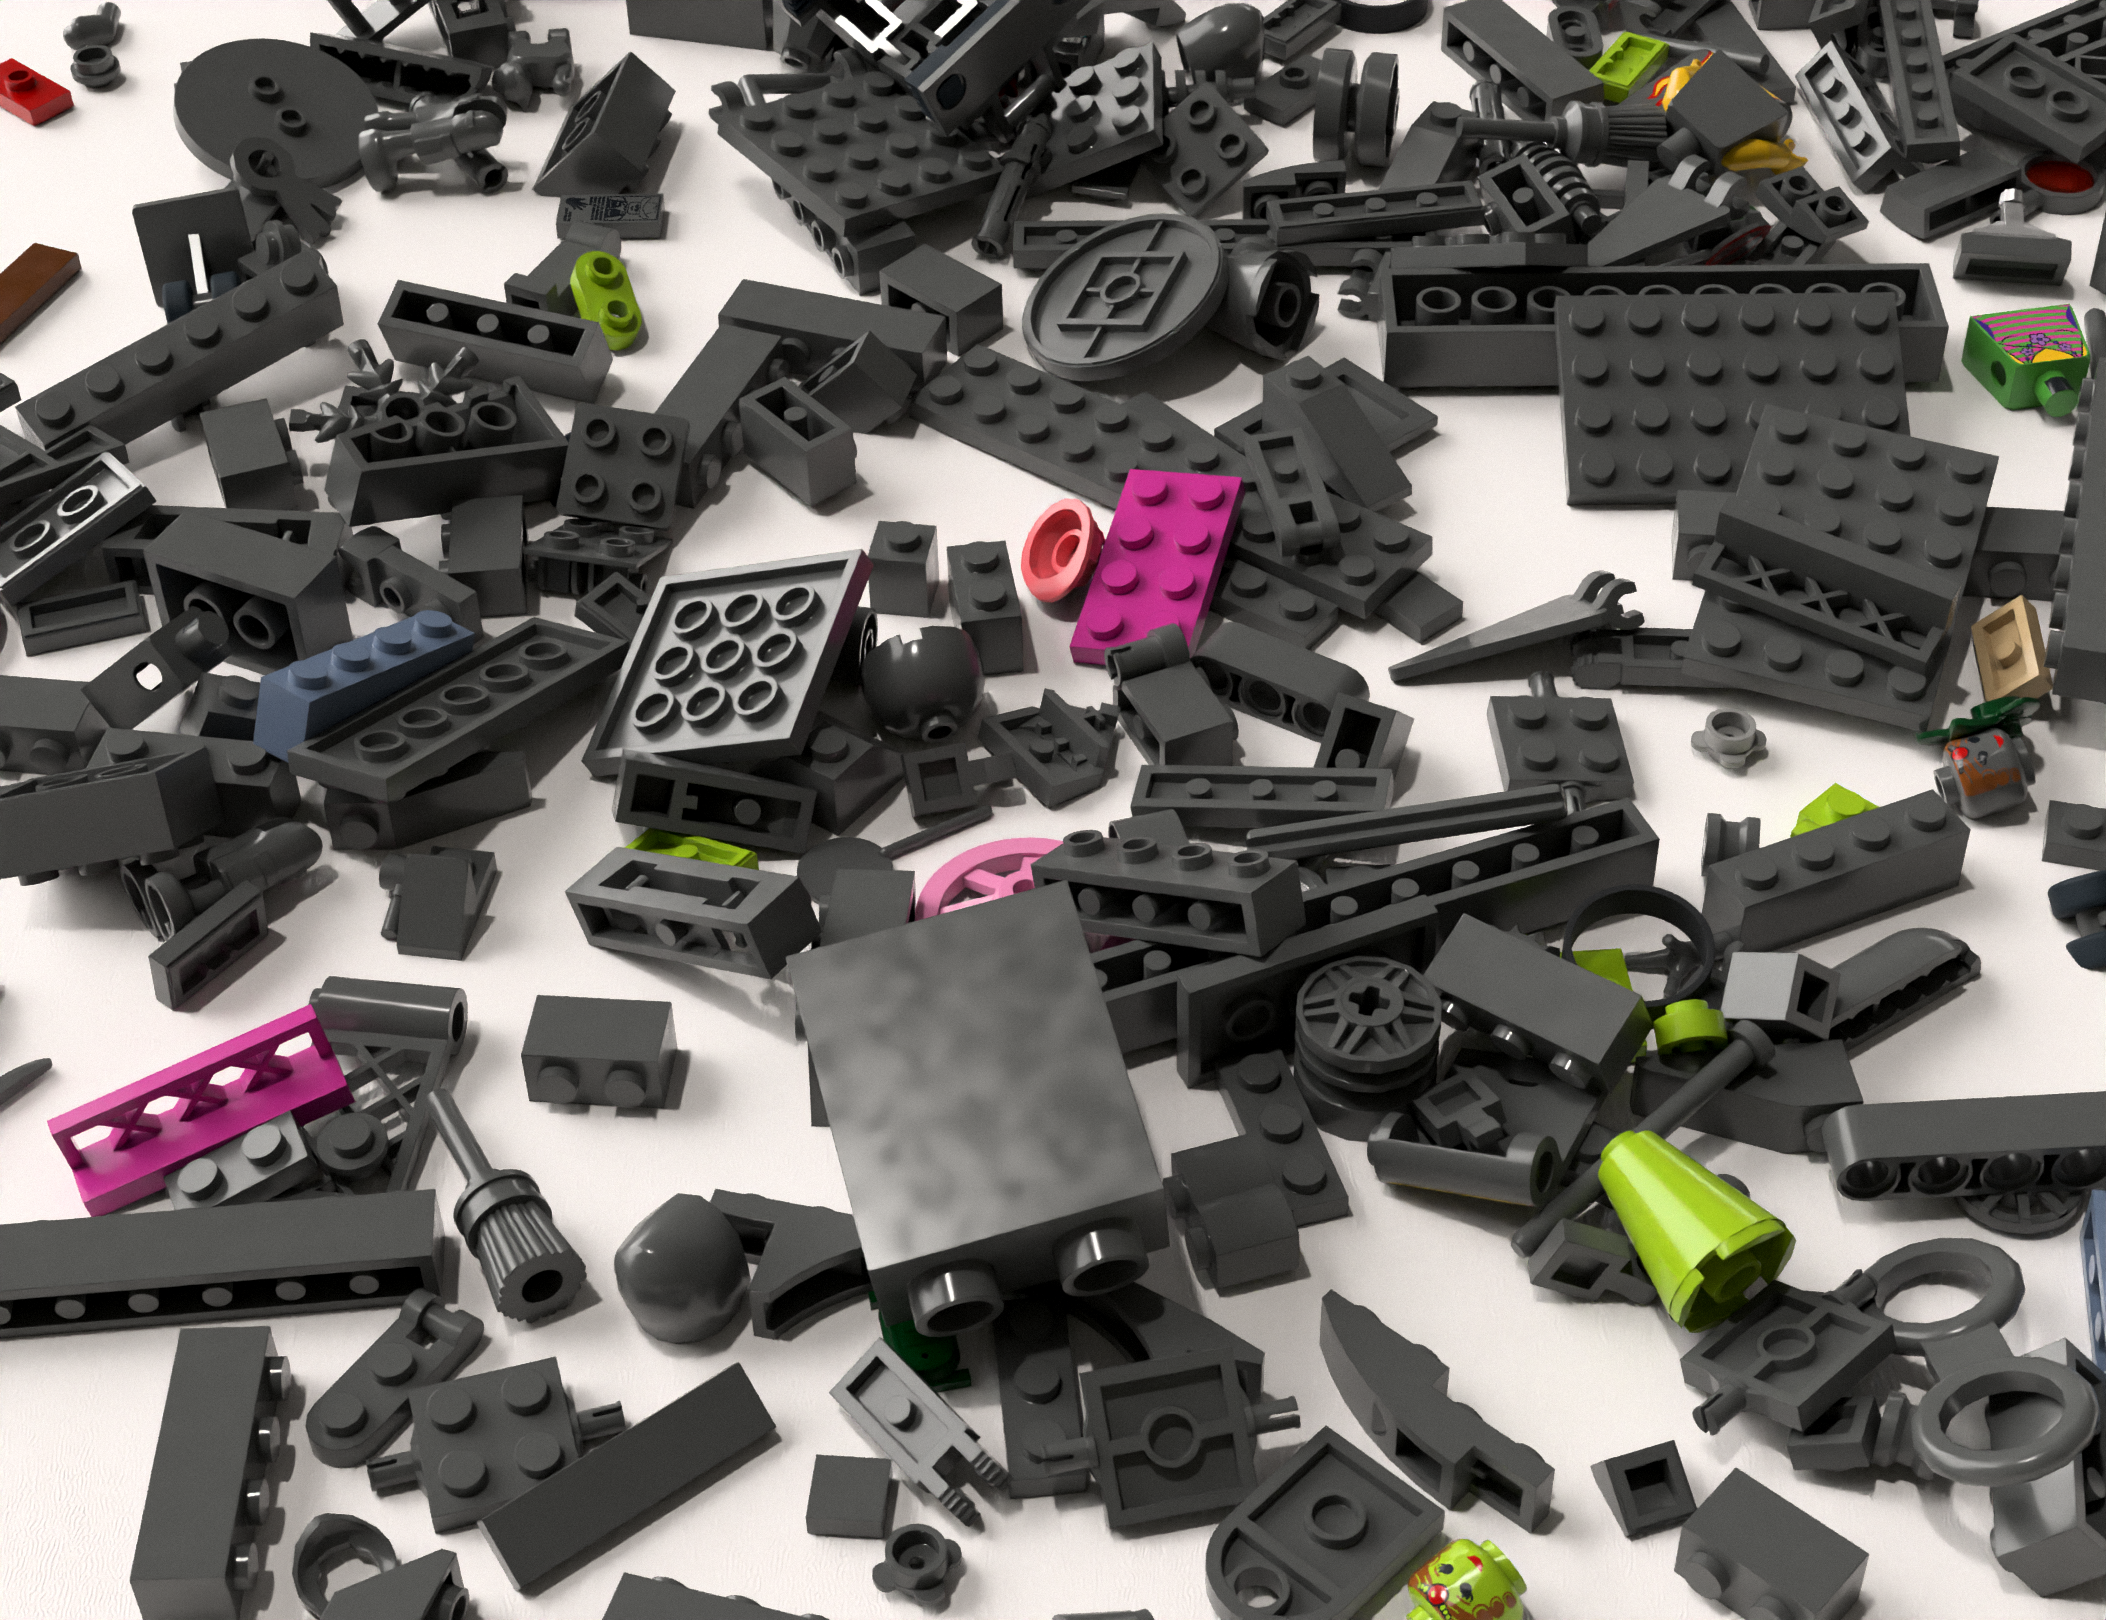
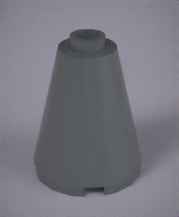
[1205,249,1319,360]

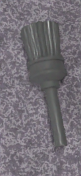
[1456,101,1667,172]
[424,1089,587,1324]

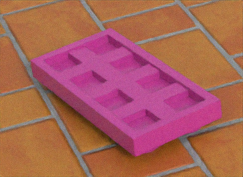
[1069,469,1245,665]

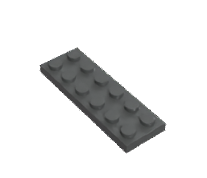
[287,617,630,803]

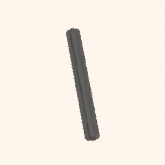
[1246,784,1568,860]

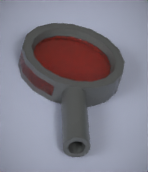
[1990,150,2106,224]

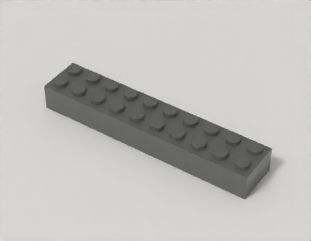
[1377,263,1949,389]

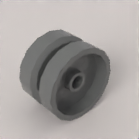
[1313,48,1400,168]

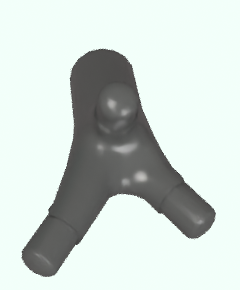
[1624,931,1733,997]

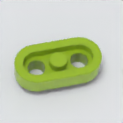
[570,251,642,350]
[1653,999,1729,1055]

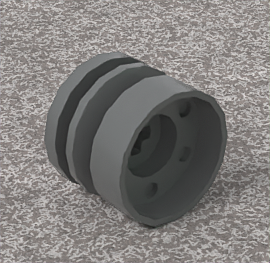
[1293,956,1442,1142]

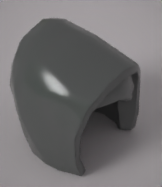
[1175,3,1265,85]
[614,1193,751,1344]

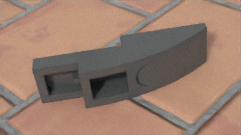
[1319,1289,1555,1534]

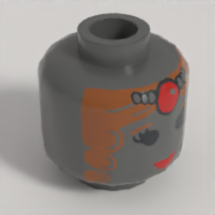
[1933,728,2036,820]

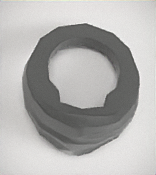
[292,1513,398,1618]

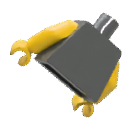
[1657,49,1808,176]

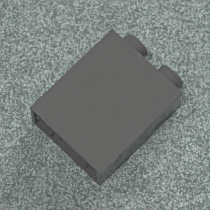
[786,880,1170,1337]

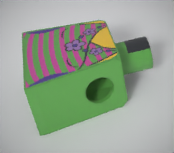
[1961,304,2090,417]

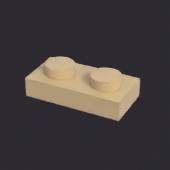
[1971,595,2053,702]

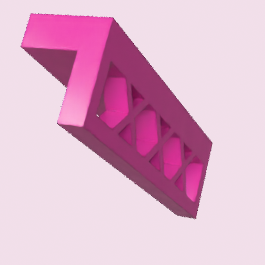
[47,1004,356,1217]

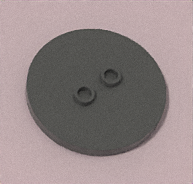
[173,38,379,189]
[1022,213,1230,381]

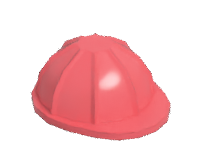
[1021,499,1105,603]

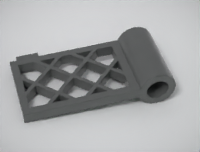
[265,976,468,1203]

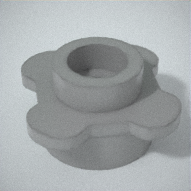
[1691,708,1767,768]

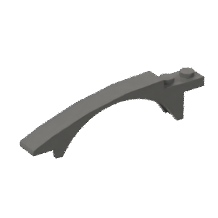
[710,1188,1265,1405]

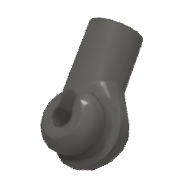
[63,2,121,51]

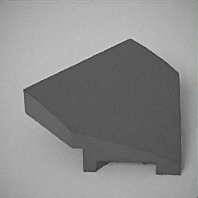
[978,688,1121,807]

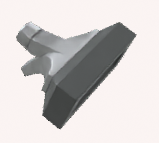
[1952,188,2072,286]

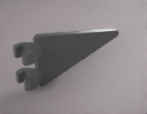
[1587,155,1750,267]
[1388,570,1645,681]

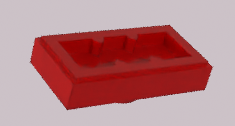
[0,58,74,126]

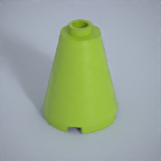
[1598,1130,1796,1333]

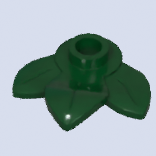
[1915,696,2041,746]

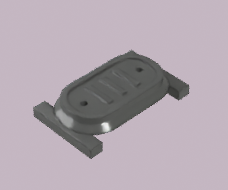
[1072,156,1141,202]

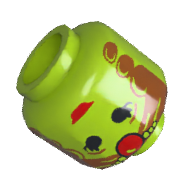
[1406,1539,1527,1620]

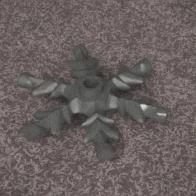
[289,339,479,520]

